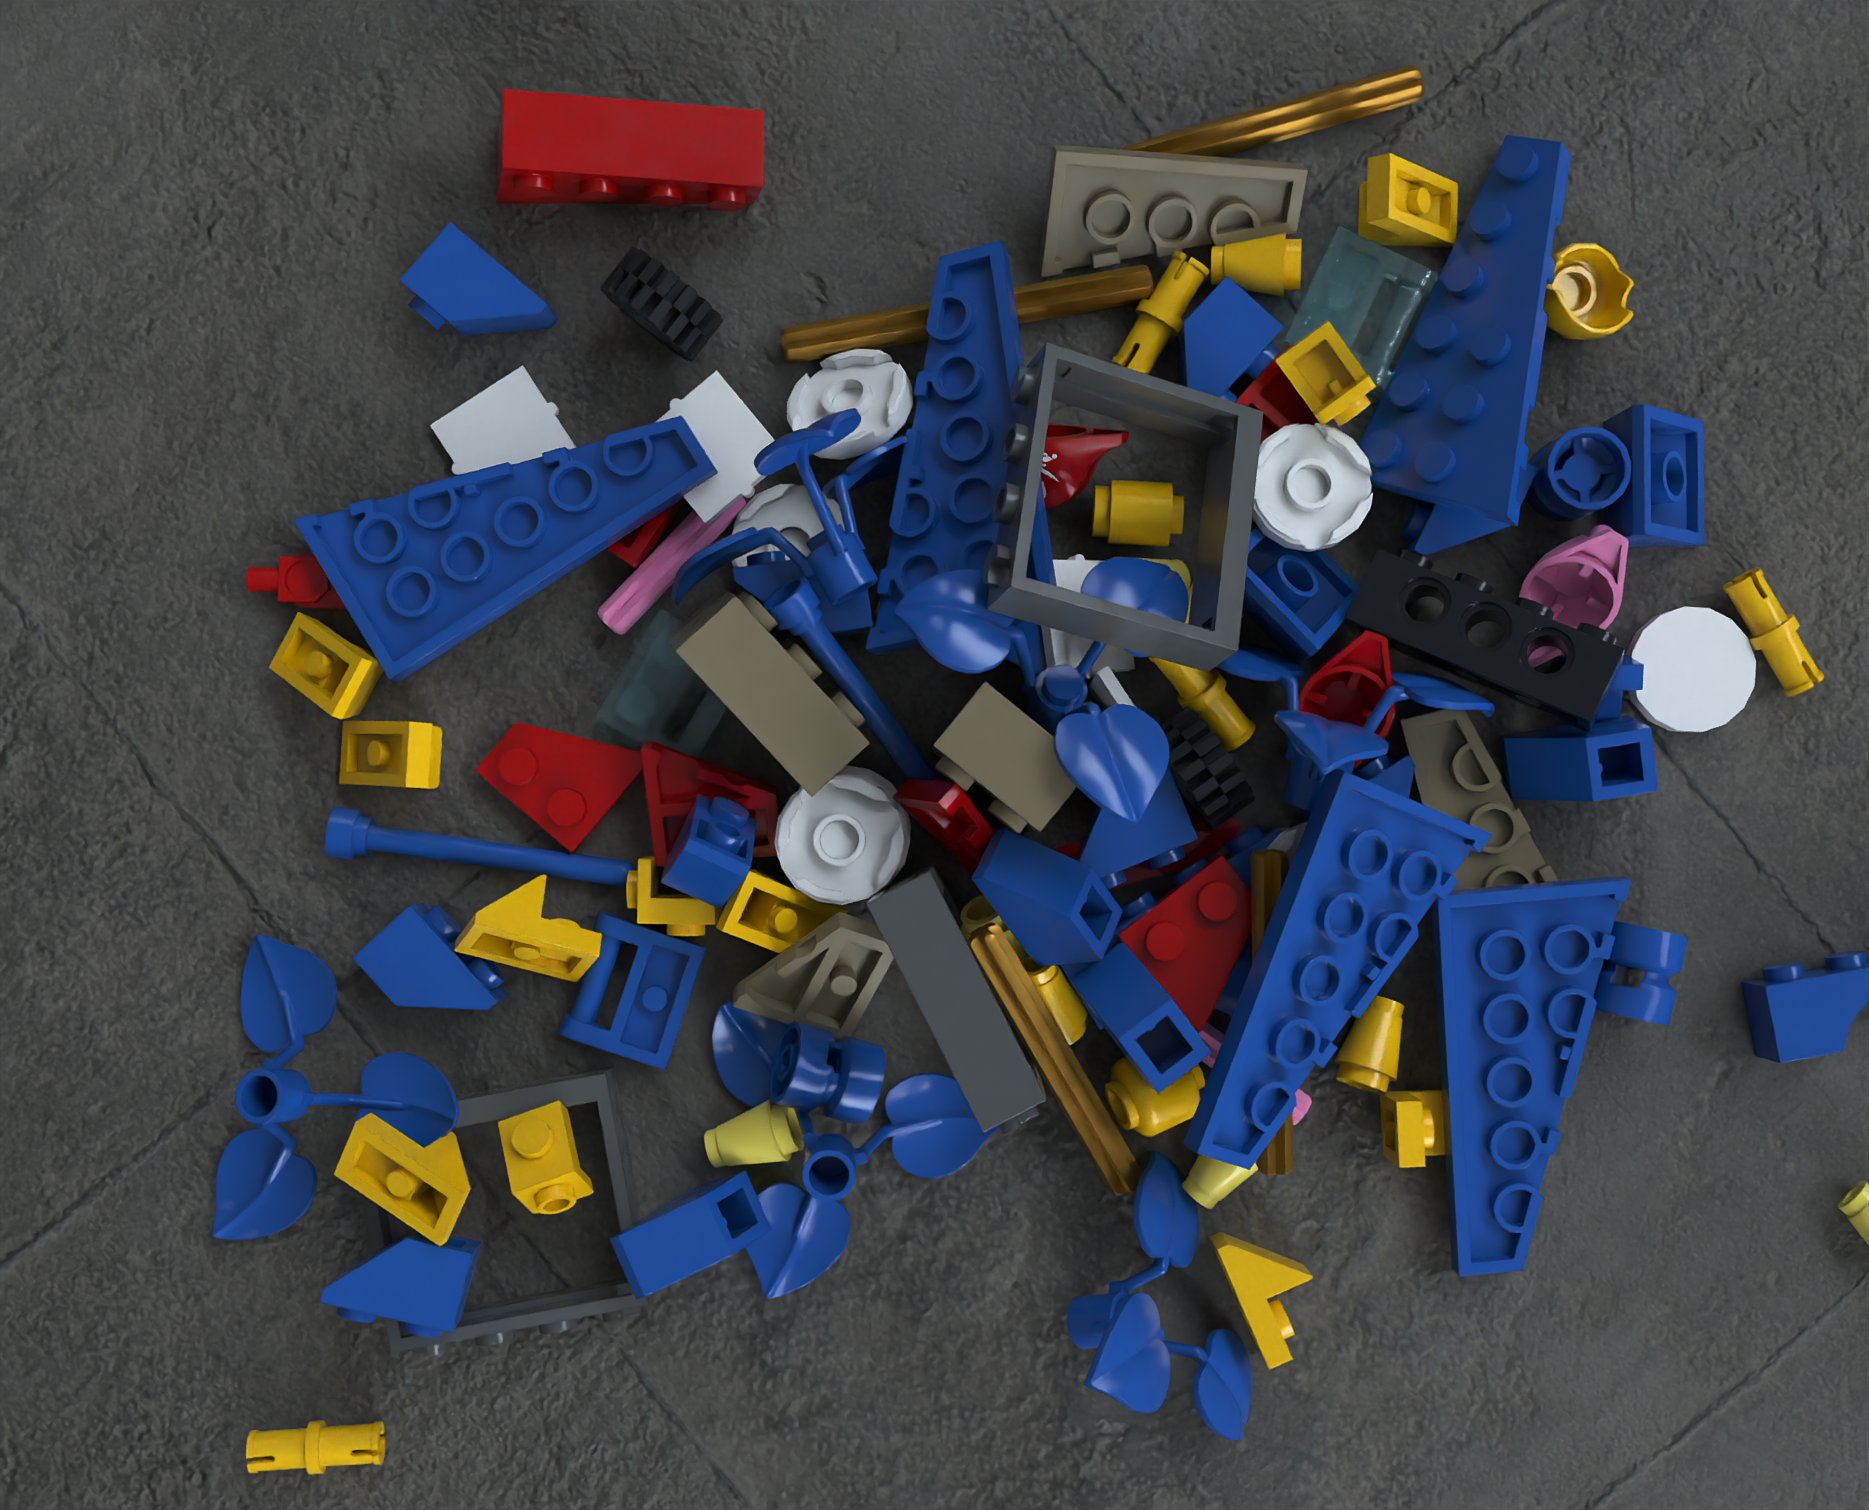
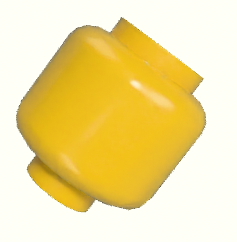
[1105,1057,1205,1137]

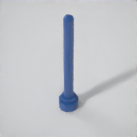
[763,576,940,781]
[325,806,635,886]

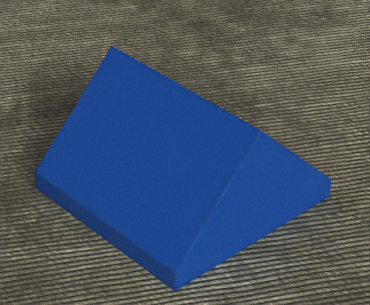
[1603,404,1705,547]
[1242,526,1359,662]

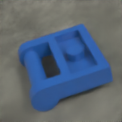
[558,911,708,1070]

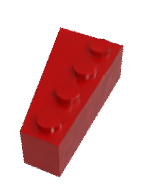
[496,89,764,211]

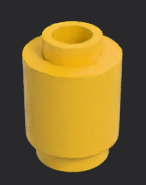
[1092,480,1184,546]

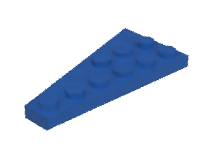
[1359,135,1571,526]
[866,240,1057,656]
[293,416,718,683]
[1183,769,1493,1170]
[1431,876,1631,1276]

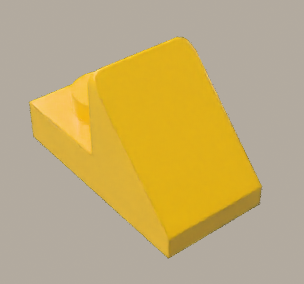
[1358,153,1458,247]
[269,612,383,720]
[339,721,443,789]
[716,869,848,953]
[454,874,602,982]
[334,1113,471,1246]
[1209,1232,1313,1370]

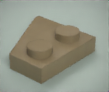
[733,912,894,1040]

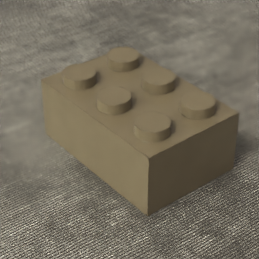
[666,588,870,797]
[933,682,1077,834]

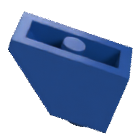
[400,222,558,336]

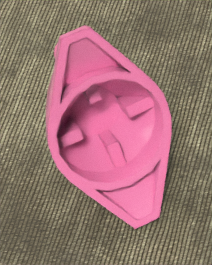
[1519,525,1629,668]

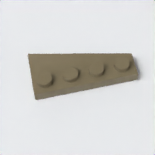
[1038,144,1308,277]
[1395,709,1559,890]

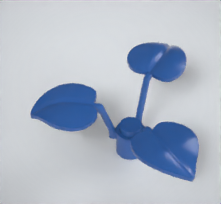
[672,408,908,606]
[894,557,1189,826]
[1216,644,1495,812]
[212,935,459,1240]
[712,1001,999,1299]
[1067,1150,1252,1441]

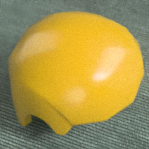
[1543,243,1634,340]

